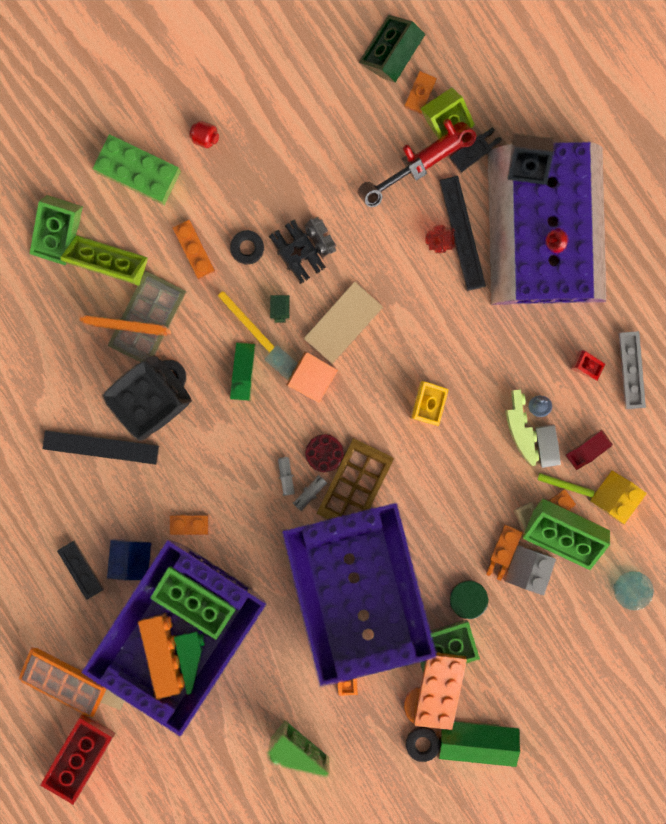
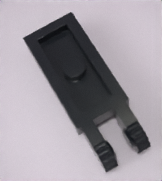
[449,127,502,173]

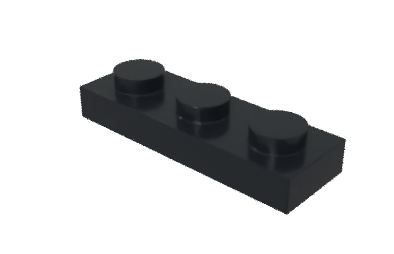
[57,540,104,600]

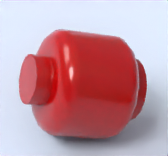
[189,121,219,149]

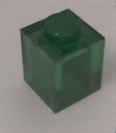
[270,295,290,323]

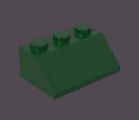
[358,15,426,83]

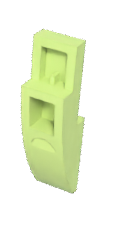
[505,390,539,466]

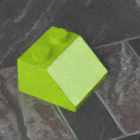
[420,87,475,139]

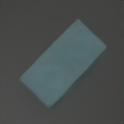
[264,346,298,381]

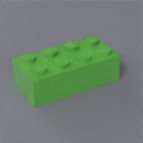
[93,134,181,206]

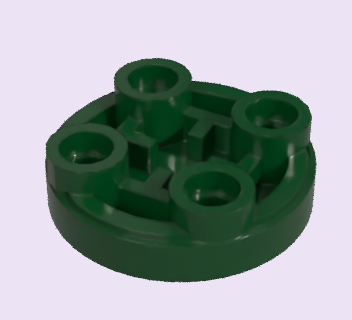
[450,580,489,619]

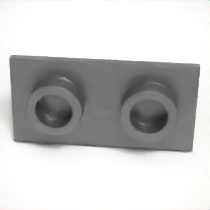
[304,217,337,259]

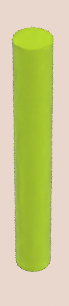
[537,473,594,498]

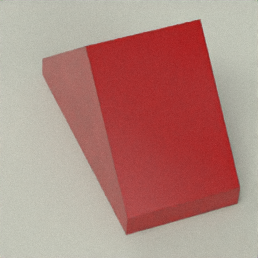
[570,350,605,381]

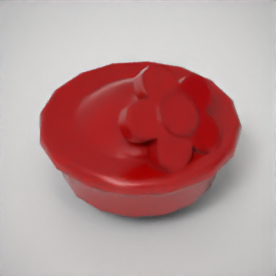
[546,228,568,253]

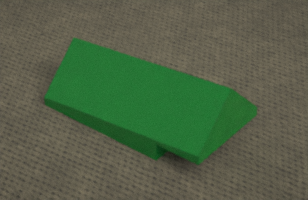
[439,721,520,767]

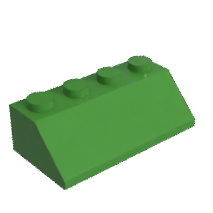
[523,498,610,570]
[150,567,236,640]

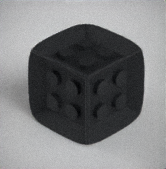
[102,356,192,441]

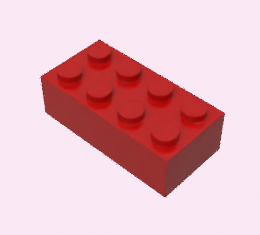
[40,714,116,805]

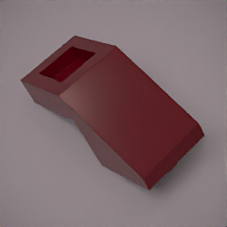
[565,430,613,470]

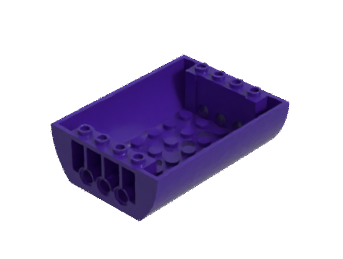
[282,503,437,687]
[82,540,267,737]

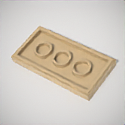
[304,282,383,364]

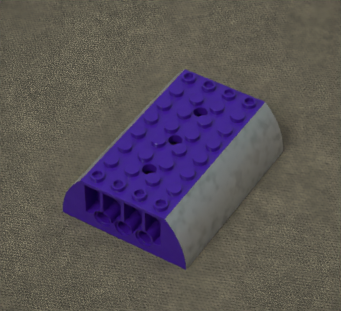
[488,142,606,305]

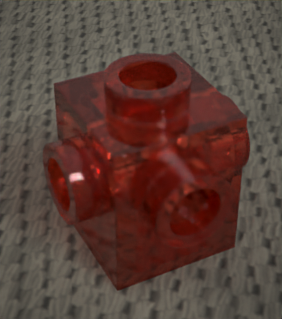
[425,225,455,253]

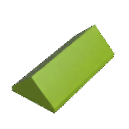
[61,235,148,286]

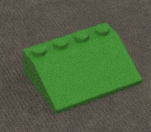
[267,720,329,777]

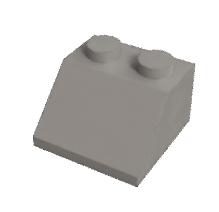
[505,545,556,596]

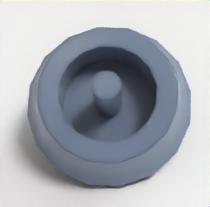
[528,395,552,417]

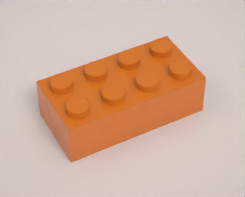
[138,613,185,699]

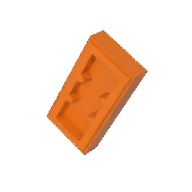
[404,71,437,114]

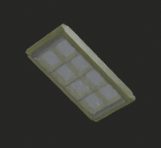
[108,271,187,362]

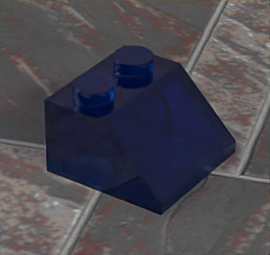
[107,538,152,580]

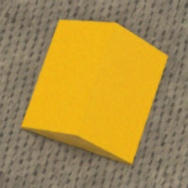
[410,381,449,426]

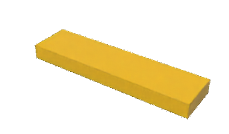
[217,291,275,353]

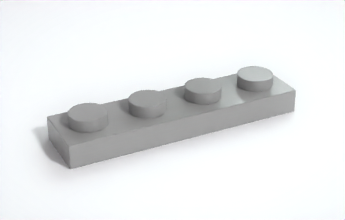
[619,331,646,409]

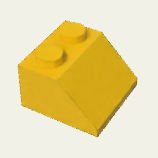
[590,470,647,525]

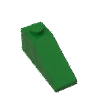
[230,343,255,401]
[174,630,205,695]

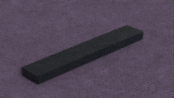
[439,176,486,291]
[42,430,159,465]

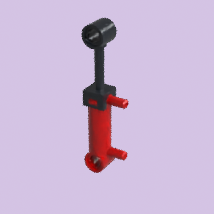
[358,119,476,207]

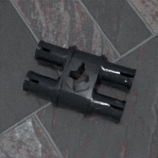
[269,219,326,284]

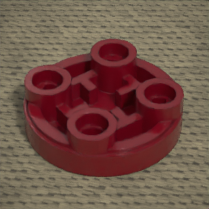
[305,434,344,473]

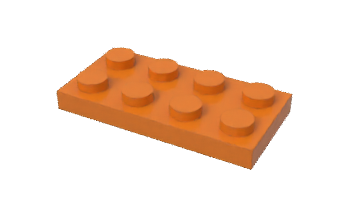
[413,653,467,730]

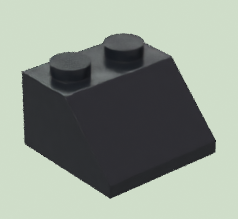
[508,134,554,185]

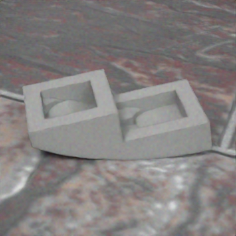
[535,424,561,468]

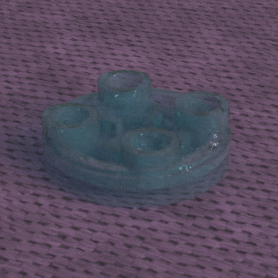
[613,571,654,610]

